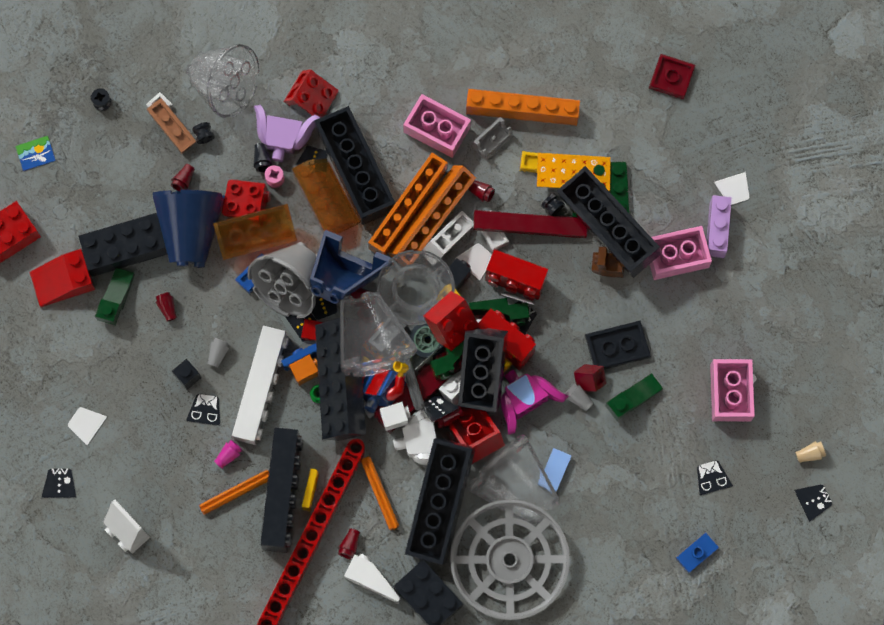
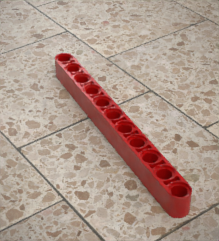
[257,438,365,625]

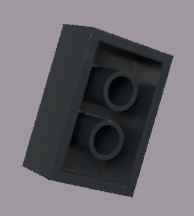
[393,559,463,625]

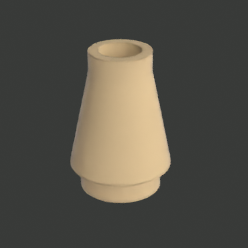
[795,441,826,463]

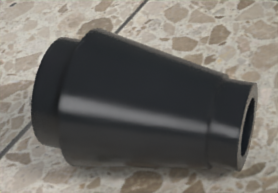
[253,143,272,173]

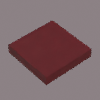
[649,54,696,100]

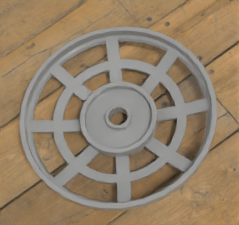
[450,499,570,620]

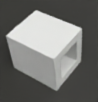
[380,402,411,431]

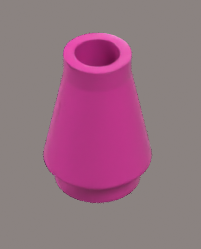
[214,440,242,469]

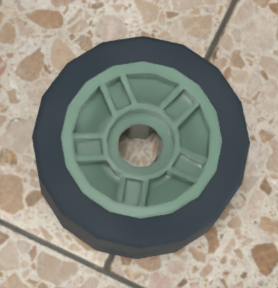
[409,321,446,358]

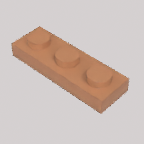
[146,98,196,154]

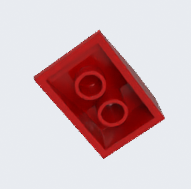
[30,249,95,308]
[448,407,505,464]

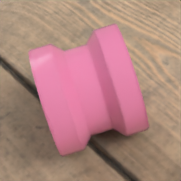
[265,165,285,188]

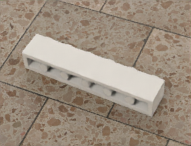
[232,326,289,445]

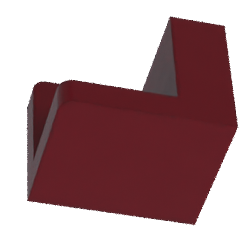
[574,364,607,392]

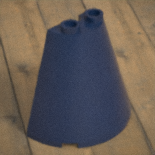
[153,190,225,268]
[310,230,394,304]

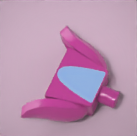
[501,370,568,435]

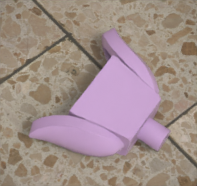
[253,105,320,162]

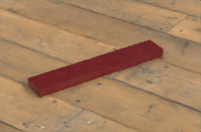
[473,210,587,239]

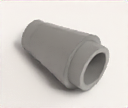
[207,338,229,368]
[565,383,593,411]

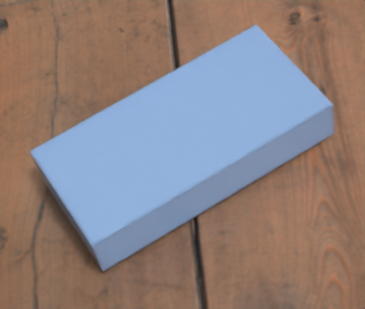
[538,448,571,492]

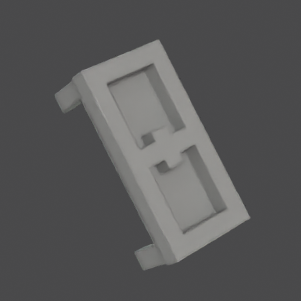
[473,117,513,161]

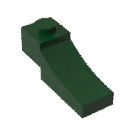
[95,268,135,326]
[469,298,529,327]
[430,341,464,381]
[605,373,663,421]

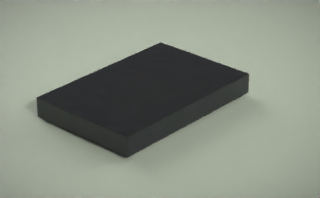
[585,321,651,370]

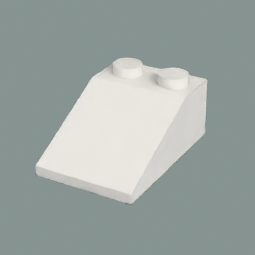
[103,500,150,554]

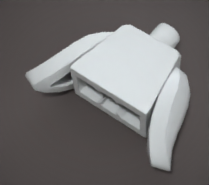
[393,409,437,466]

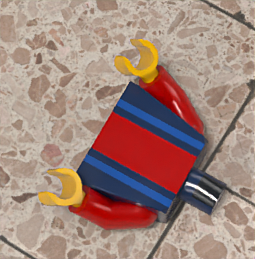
[361,357,409,413]

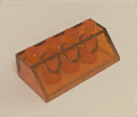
[292,159,360,234]
[213,204,297,260]

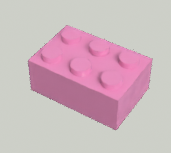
[403,94,471,158]
[650,226,712,280]
[710,359,754,422]

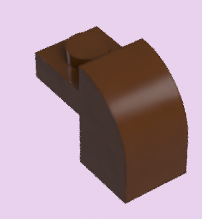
[592,247,625,278]

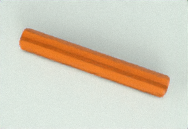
[361,456,399,530]
[199,470,269,514]

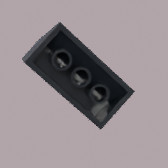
[458,328,508,412]

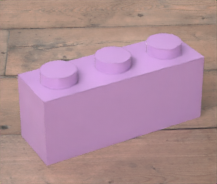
[706,195,732,258]

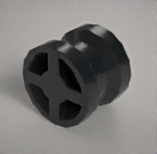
[91,88,111,111]
[192,122,215,144]
[541,193,565,216]

